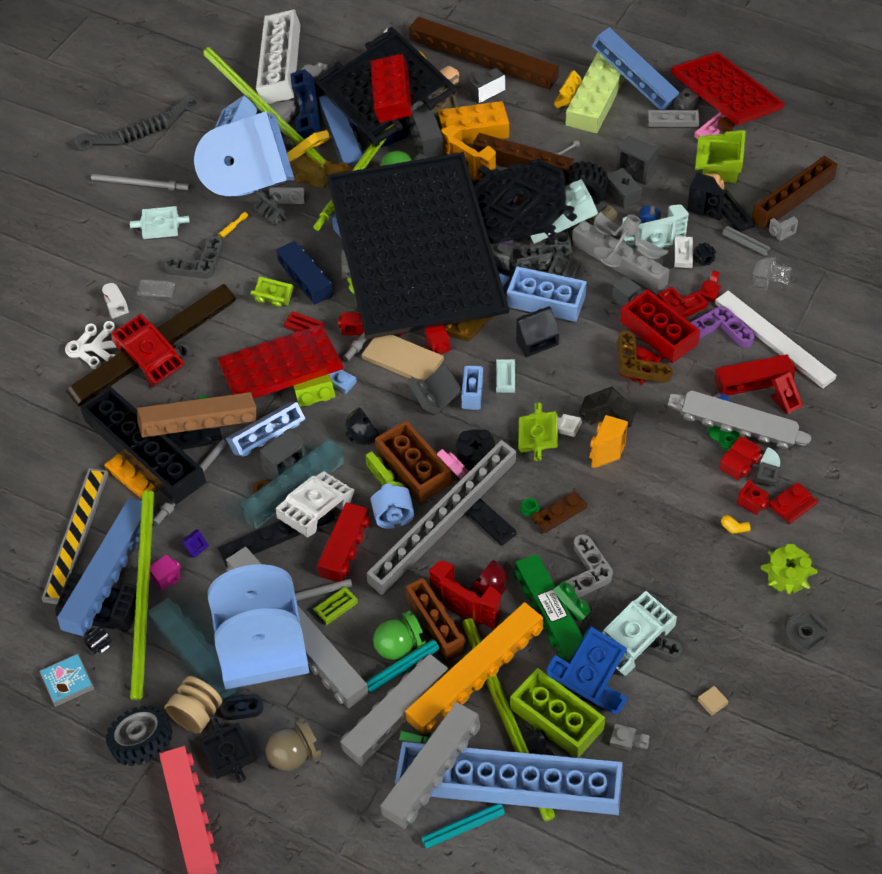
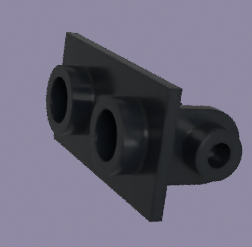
[523,726,554,756]

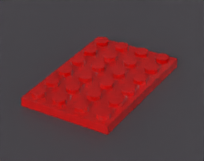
[671,52,785,126]
[217,324,344,399]

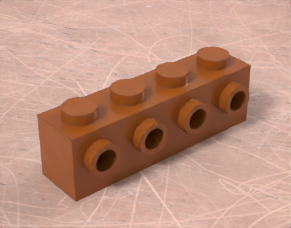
[405,578,466,661]

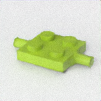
[518,402,558,461]

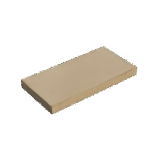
[362,335,444,381]

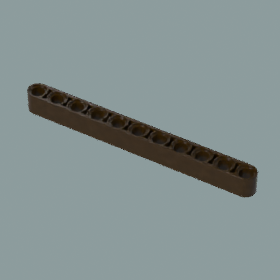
[66,284,237,407]

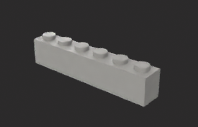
[572,221,670,294]
[340,654,449,766]
[380,702,481,829]

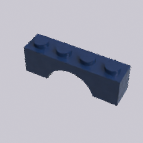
[290,69,320,139]

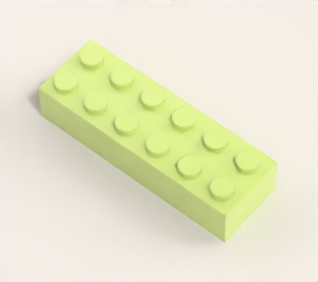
[566,52,625,134]

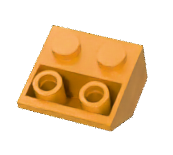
[589,415,628,468]

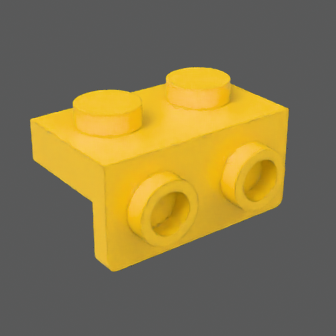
[554,70,582,108]

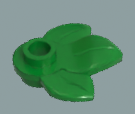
[708,426,746,451]

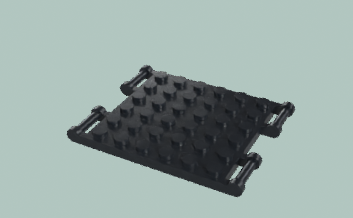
[314,26,458,148]

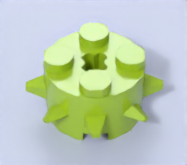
[760,544,818,594]

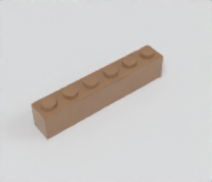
[137,392,256,437]

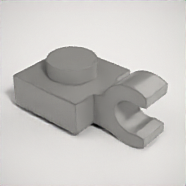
[610,724,650,752]

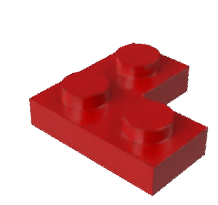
[657,286,708,318]

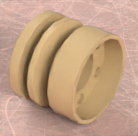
[164,676,223,733]

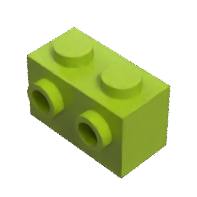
[293,374,336,407]

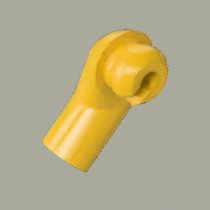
[721,515,750,534]

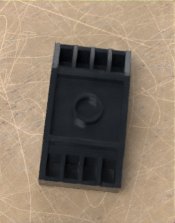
[55,574,137,630]

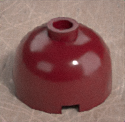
[469,560,507,598]

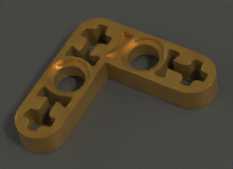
[617,331,673,383]

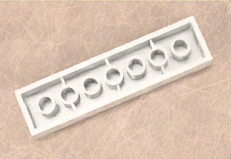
[256,9,300,104]

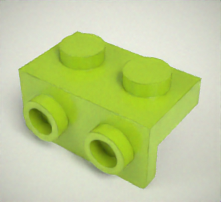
[250,276,294,307]

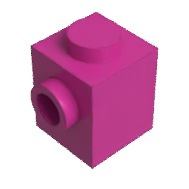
[150,554,182,591]

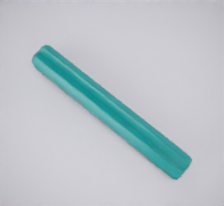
[365,639,439,692]
[421,803,505,848]

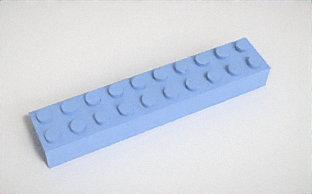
[395,742,623,815]

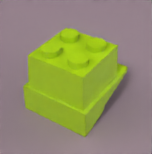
[695,130,746,183]

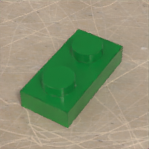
[552,581,591,621]

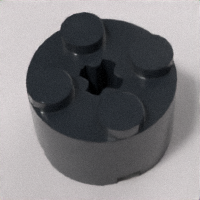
[456,429,495,471]

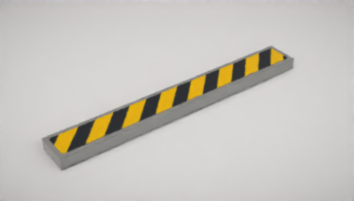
[41,468,109,604]

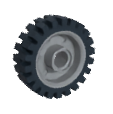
[106,705,173,766]

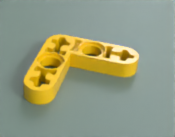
[287,130,332,164]

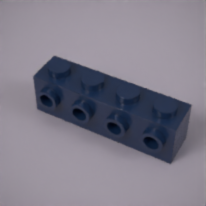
[276,241,333,305]

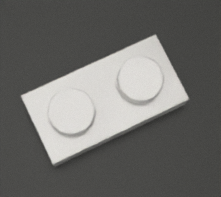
[674,236,693,268]

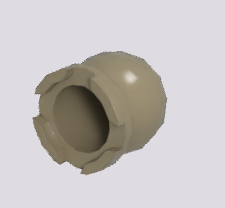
[265,717,322,771]

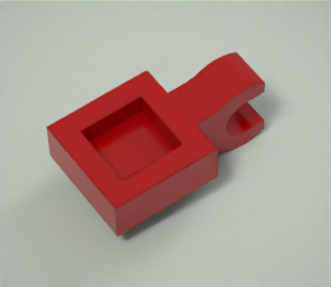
[699,270,721,303]

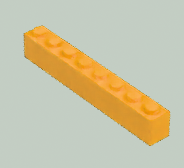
[405,602,543,736]

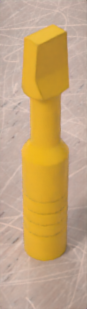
[218,212,249,239]

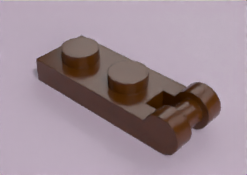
[531,491,587,533]

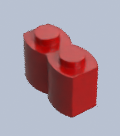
[719,436,762,480]

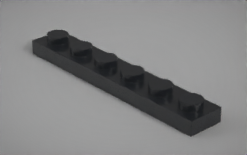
[217,510,335,567]

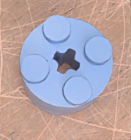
[370,484,414,529]

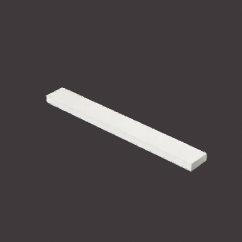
[715,291,837,389]

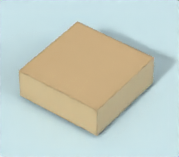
[697,686,728,716]

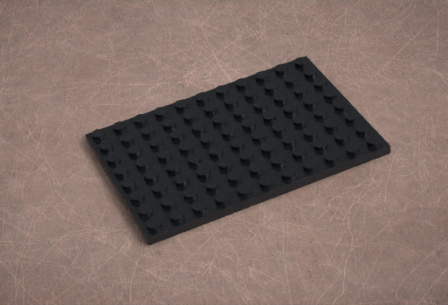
[327,152,509,339]

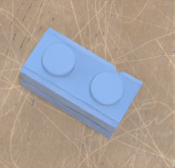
[462,366,483,410]

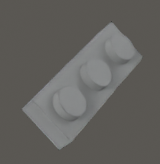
[648,110,699,127]

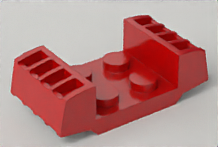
[111,314,185,388]
[429,560,501,629]

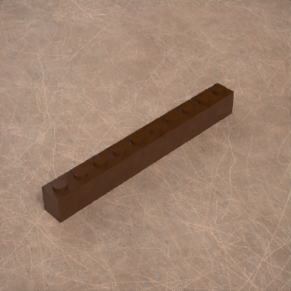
[409,16,559,90]

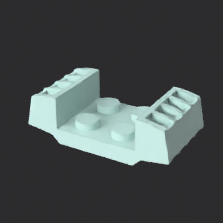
[621,205,689,251]
[602,591,677,676]

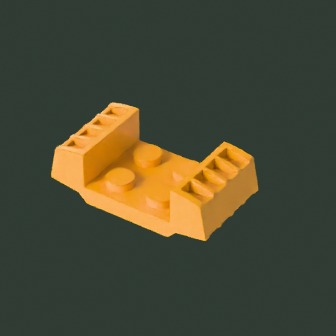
[441,125,496,181]

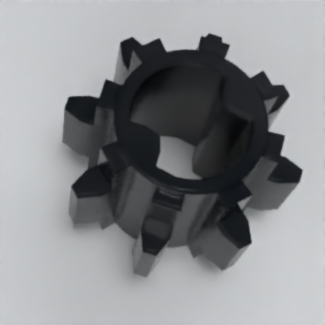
[693,242,716,266]
[83,626,112,654]

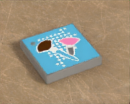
[39,654,94,707]

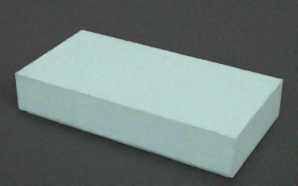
[496,359,515,393]

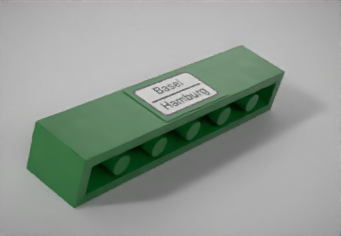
[513,554,583,663]

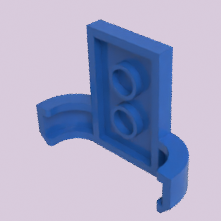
[546,626,628,714]

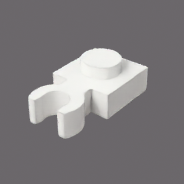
[558,414,582,437]

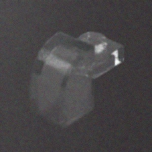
[750,257,792,290]

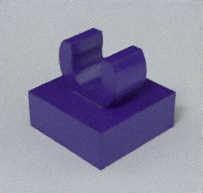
[181,529,209,558]

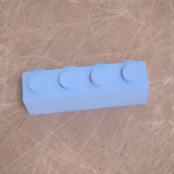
[226,402,305,457]

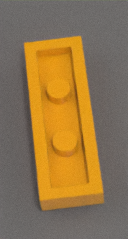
[104,453,158,499]

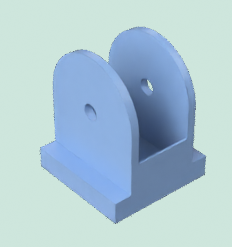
[194,112,295,196]
[208,564,310,690]

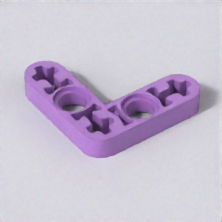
[690,306,754,348]

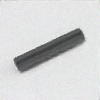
[722,226,771,256]

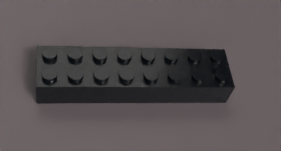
[80,386,206,505]

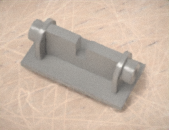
[269,187,305,204]

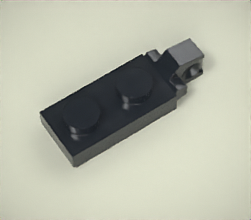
[167,428,222,450]

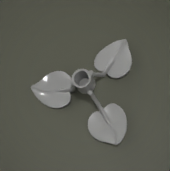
[593,212,668,267]

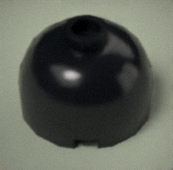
[345,407,380,445]

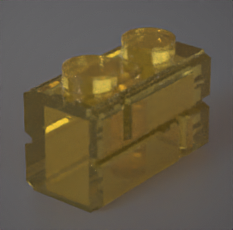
[293,155,328,188]

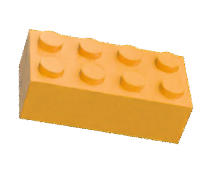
[438,101,509,144]

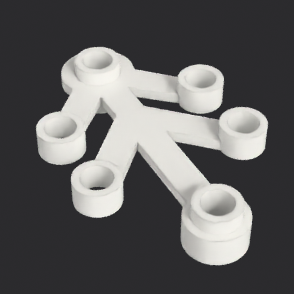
[65,321,117,369]

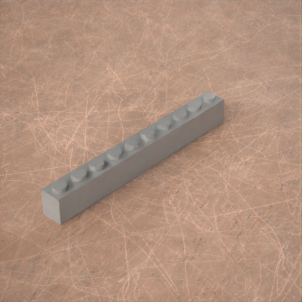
[367,440,516,595]
[226,547,369,709]

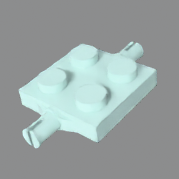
[130,206,190,239]

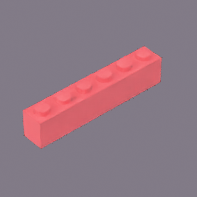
[159,746,219,874]

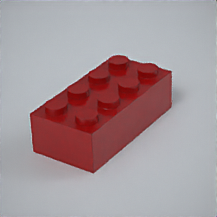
[371,54,412,123]
[620,289,700,364]

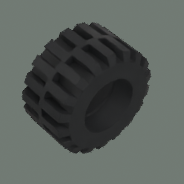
[565,161,608,205]

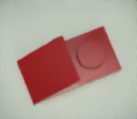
[771,371,803,414]

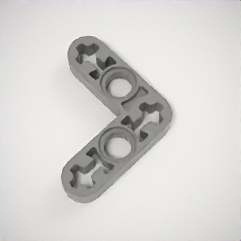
[565,535,613,598]

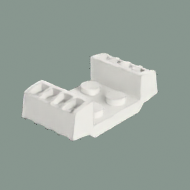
[276,471,354,538]

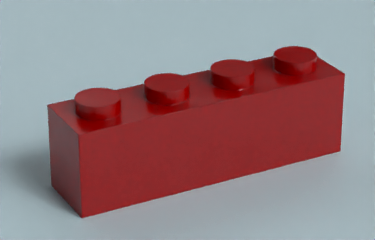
[714,354,796,396]
[317,502,371,582]

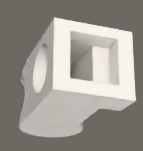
[102,283,129,319]

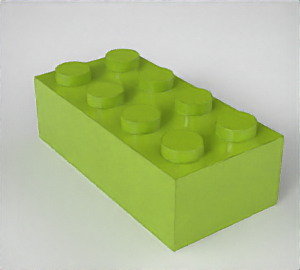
[510,668,605,758]

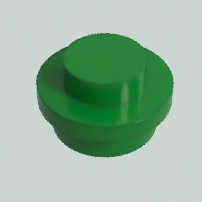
[520,498,540,517]

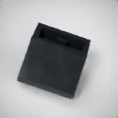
[687,172,725,220]
[516,306,559,357]

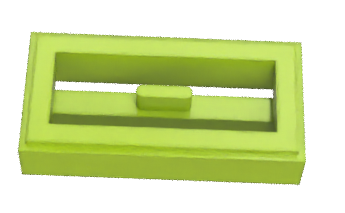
[313,586,358,626]

